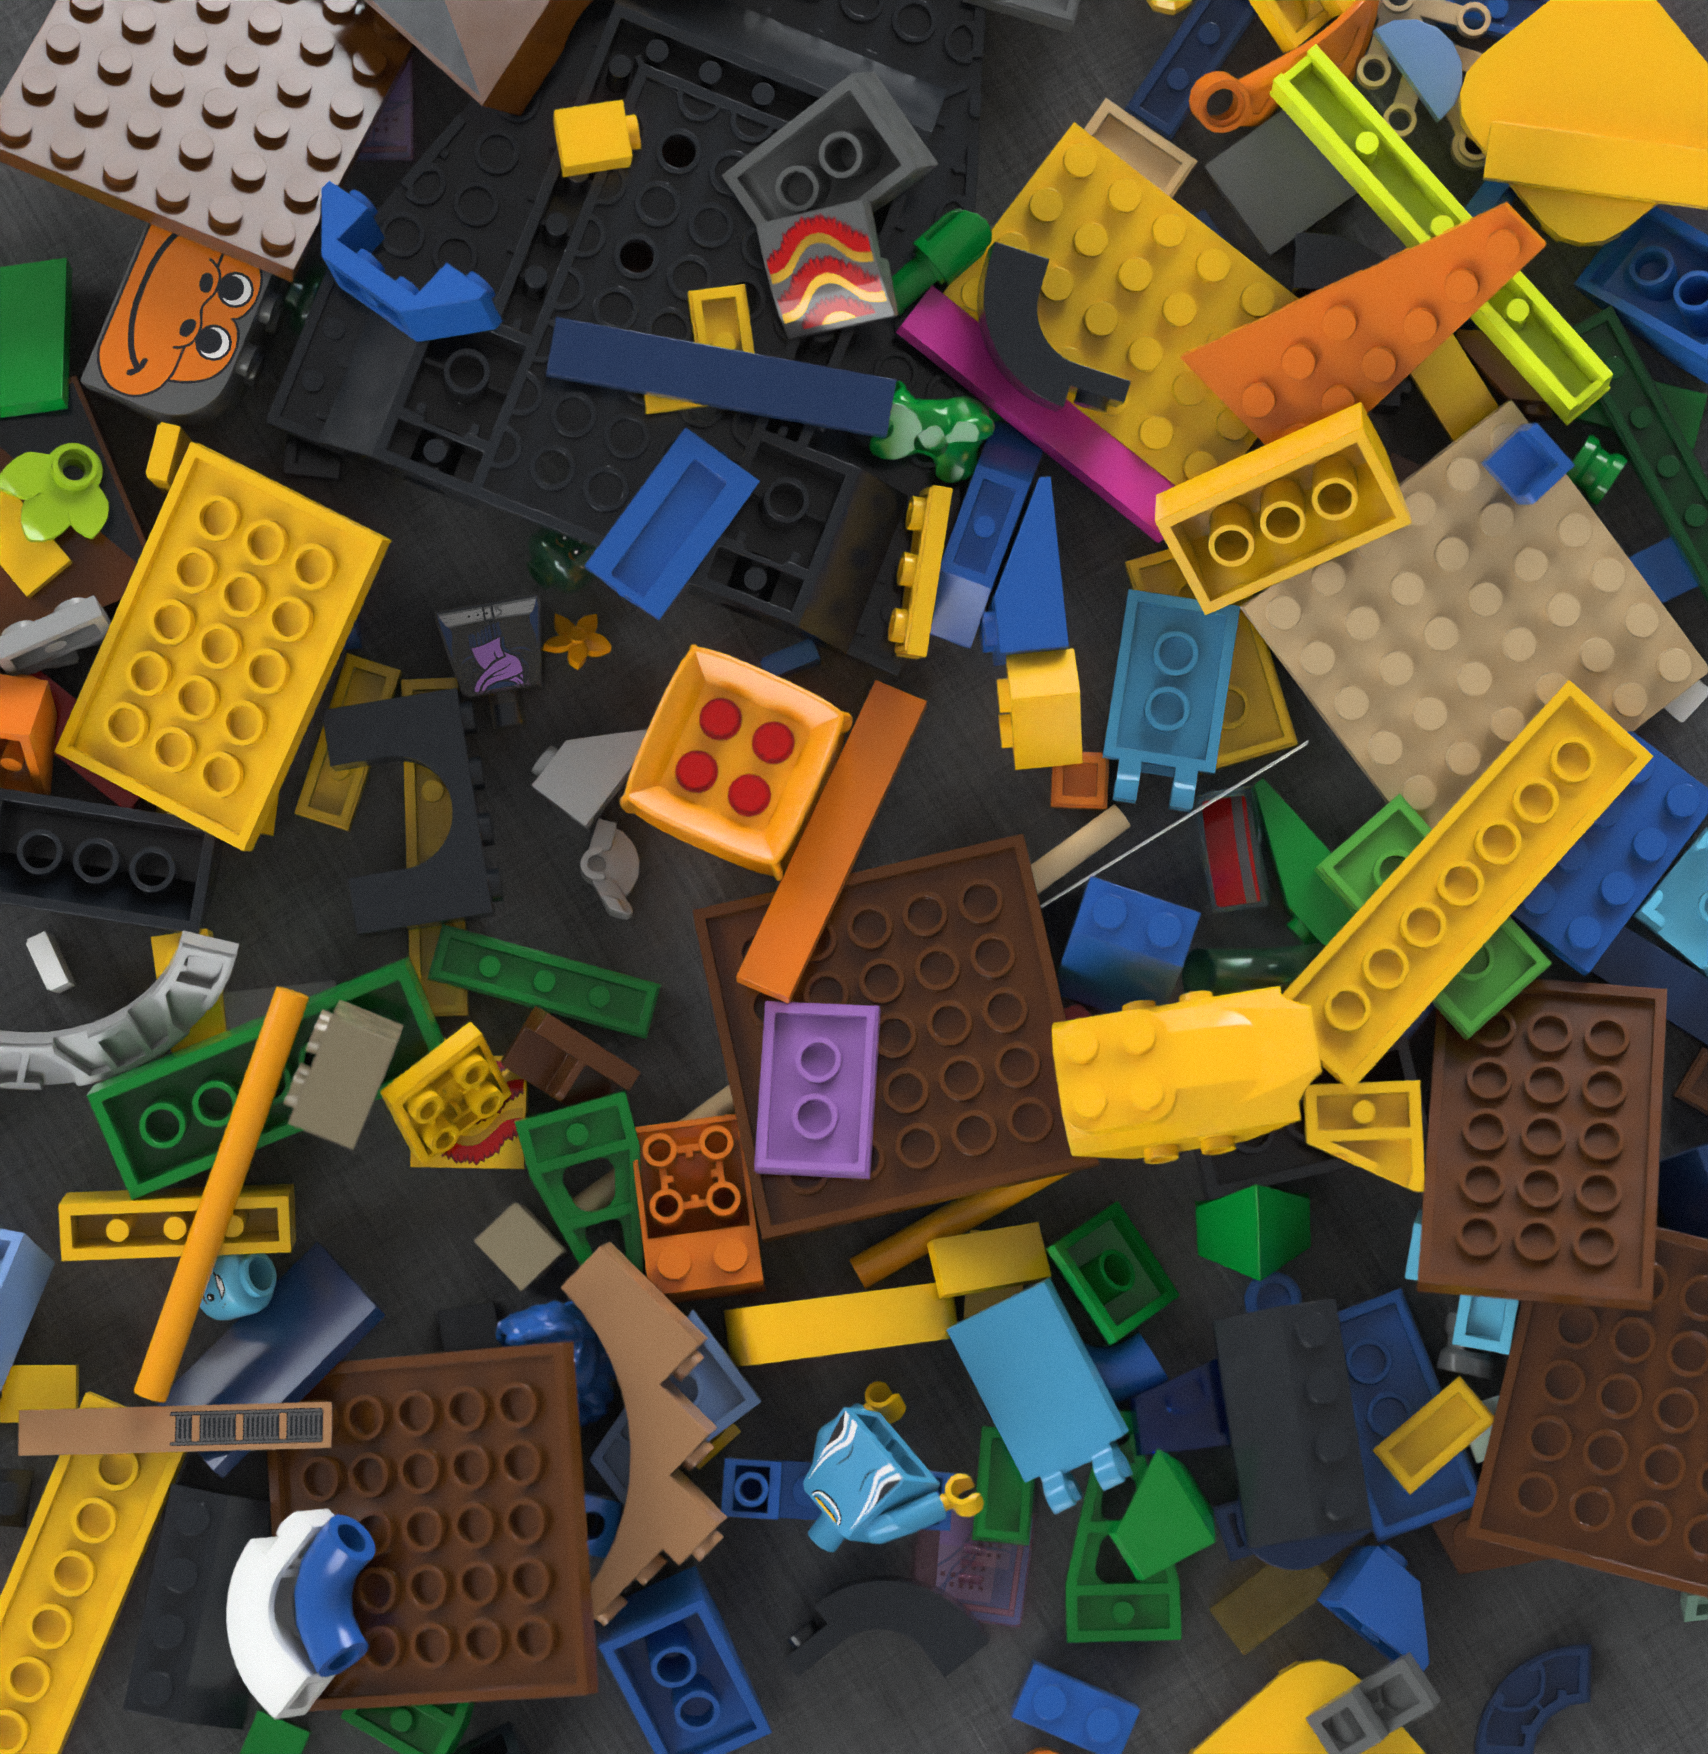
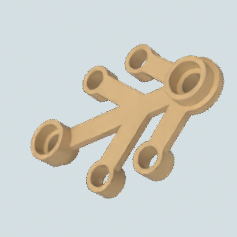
[1356,0,1491,171]

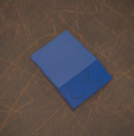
[1574,207,1708,384]
[979,477,1069,666]
[594,1565,772,1754]

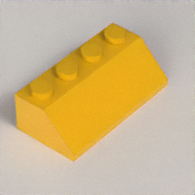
[1155,402,1412,615]

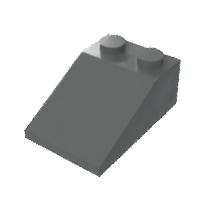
[722,71,939,225]

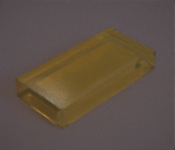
[1208,1564,1330,1656]

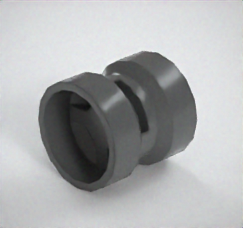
[1436,1312,1496,1380]

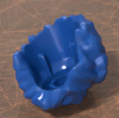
[495,1300,617,1427]

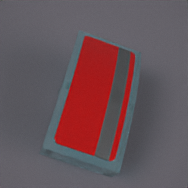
[1196,785,1271,914]

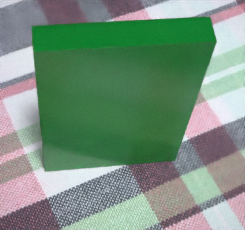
[0,258,73,418]

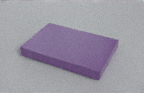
[754,1001,881,1179]

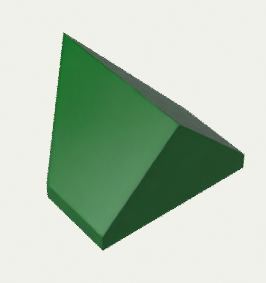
[1195,1184,1311,1281]
[1109,1449,1215,1580]

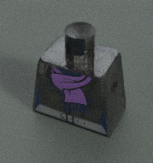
[433,593,545,731]

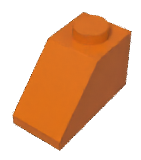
[0,674,57,796]

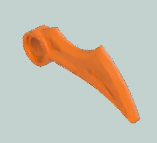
[1189,0,1379,133]

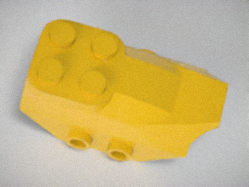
[1052,986,1322,1164]

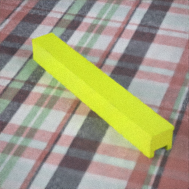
[1269,44,1613,426]

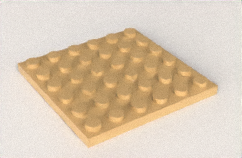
[1240,400,1708,829]

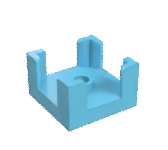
[1632,827,1708,978]

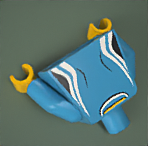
[804,1381,984,1552]

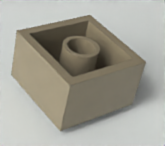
[284,999,404,1150]

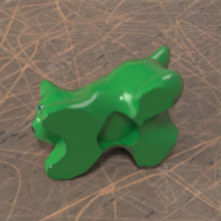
[869,381,1003,483]

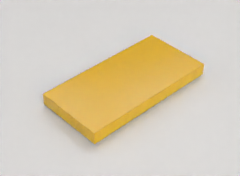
[1124,549,1298,776]

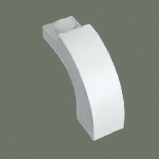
[227,1509,336,1719]

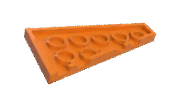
[1180,202,1546,445]

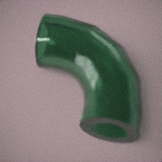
[1182,943,1326,997]

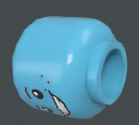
[200,1253,277,1320]

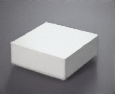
[26,931,76,994]

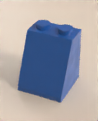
[1056,876,1200,1013]

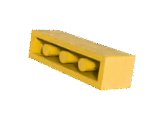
[58,1184,297,1261]

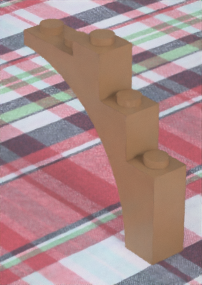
[561,1242,727,1627]

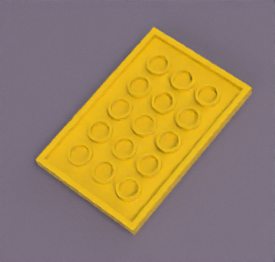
[943,122,1299,486]
[54,442,391,851]

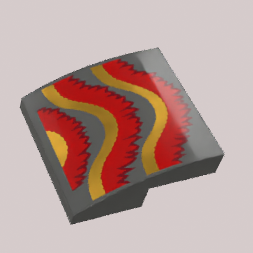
[756,199,898,340]

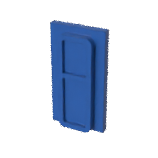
[584,427,760,621]

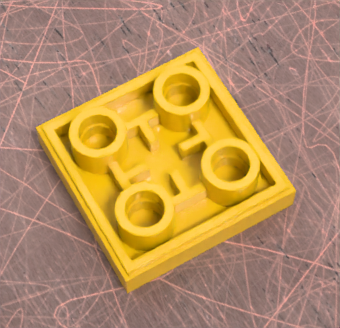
[380,1021,512,1164]

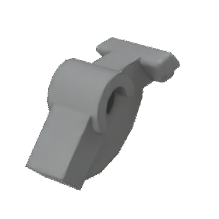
[580,818,640,920]

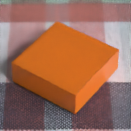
[1050,752,1109,811]

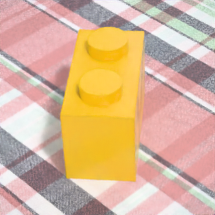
[996,648,1083,770]

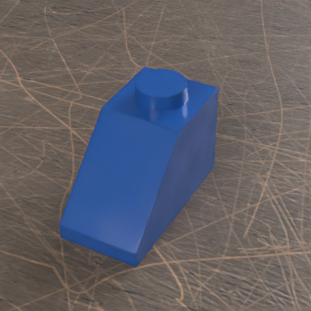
[1317,1544,1430,1672]

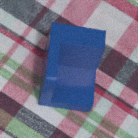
[1481,423,1575,505]

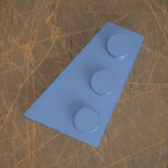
[589,1309,762,1505]

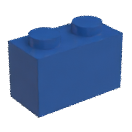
[1010,1659,1140,1754]

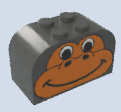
[80,222,288,432]

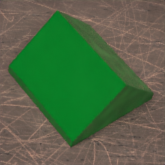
[1045,1201,1180,1345]

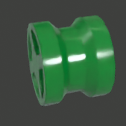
[1566,434,1628,506]

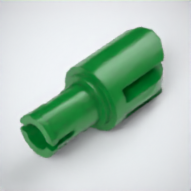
[891,209,992,316]

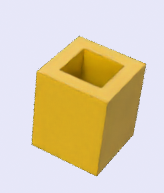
[553,100,641,177]

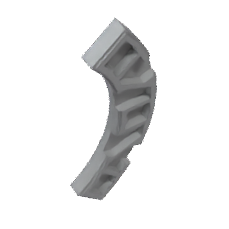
[0,931,239,1090]

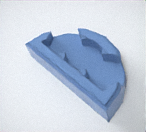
[1372,19,1462,123]

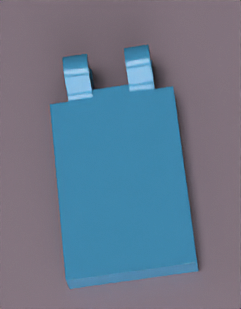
[1102,589,1240,813]
[947,1278,1133,1514]

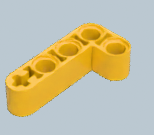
[723,1283,958,1366]

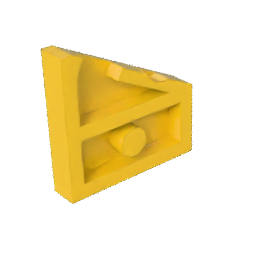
[1303,1080,1425,1192]

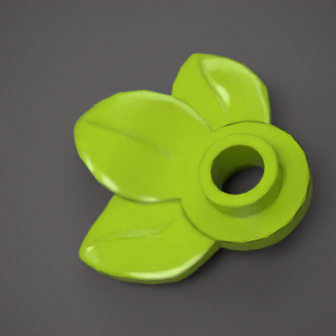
[0,443,109,542]

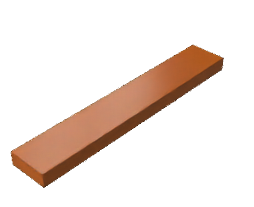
[736,680,927,1004]

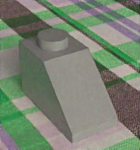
[531,729,647,831]

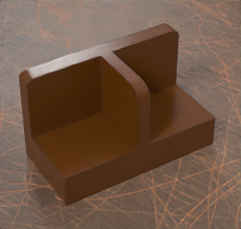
[501,1006,641,1106]

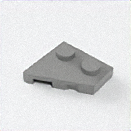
[0,595,112,676]

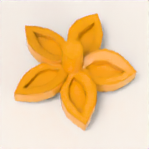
[543,613,612,670]

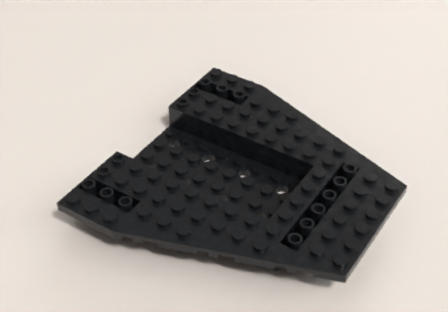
[265,0,986,677]

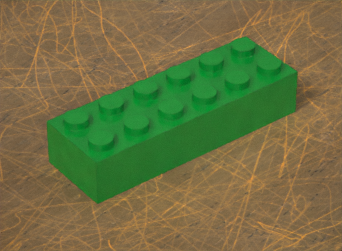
[87,956,445,1200]

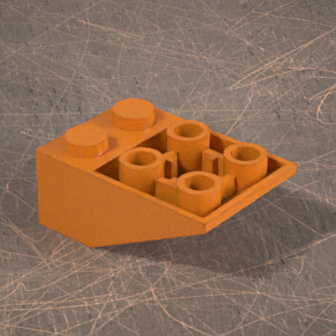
[633,1114,766,1304]

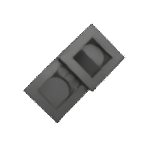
[1306,1651,1441,1754]

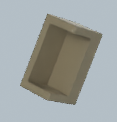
[474,1203,569,1291]

